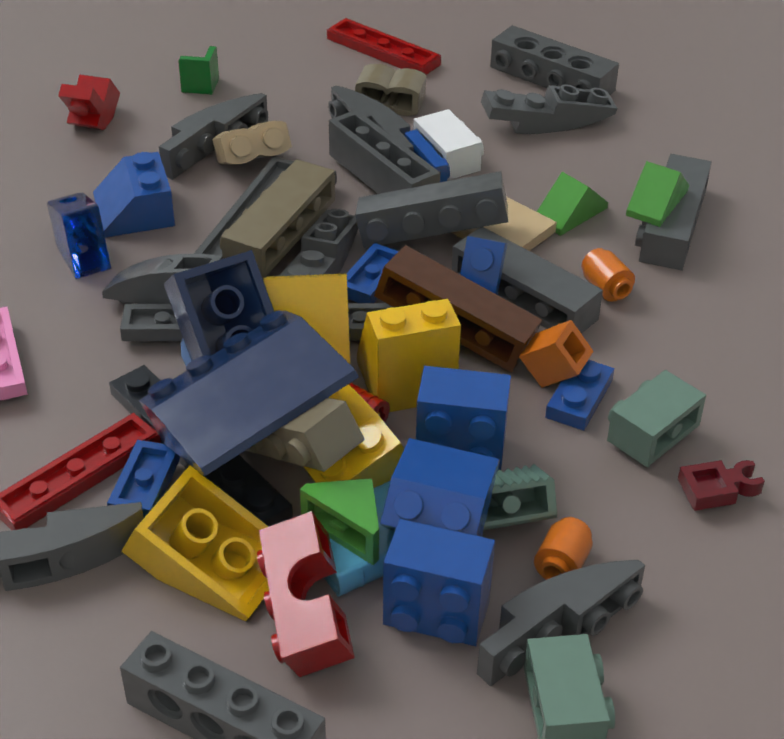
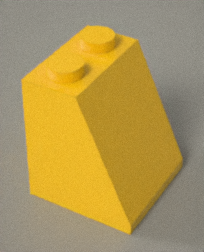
[263,273,350,364]
[357,299,461,414]

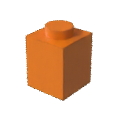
[519,320,594,388]

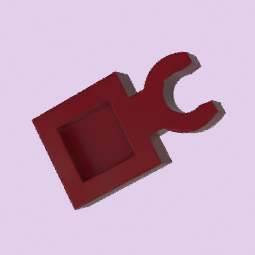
[678,460,765,511]

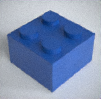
[416,366,511,470]
[383,519,495,647]

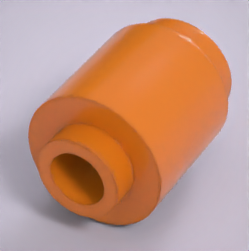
[581,248,635,302]
[534,517,593,580]

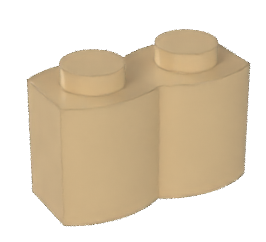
[212,121,292,165]

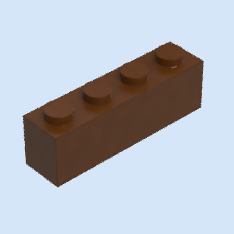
[374,245,543,373]

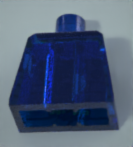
[47,192,112,279]

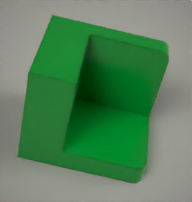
[178,46,219,95]

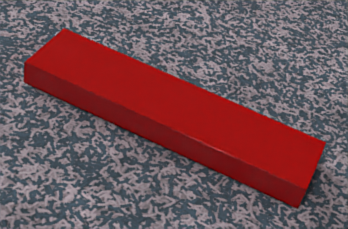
[327,18,441,75]
[0,412,161,530]

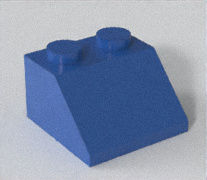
[93,152,175,238]
[380,438,500,537]

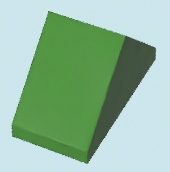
[626,161,689,227]
[537,172,609,236]
[300,478,379,565]

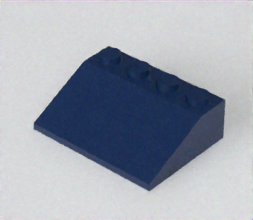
[139,310,359,476]

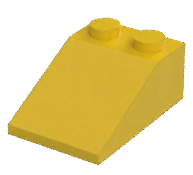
[303,384,404,488]
[121,465,269,622]

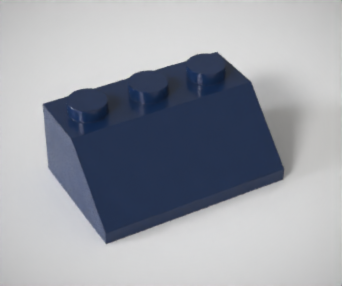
[164,250,274,361]

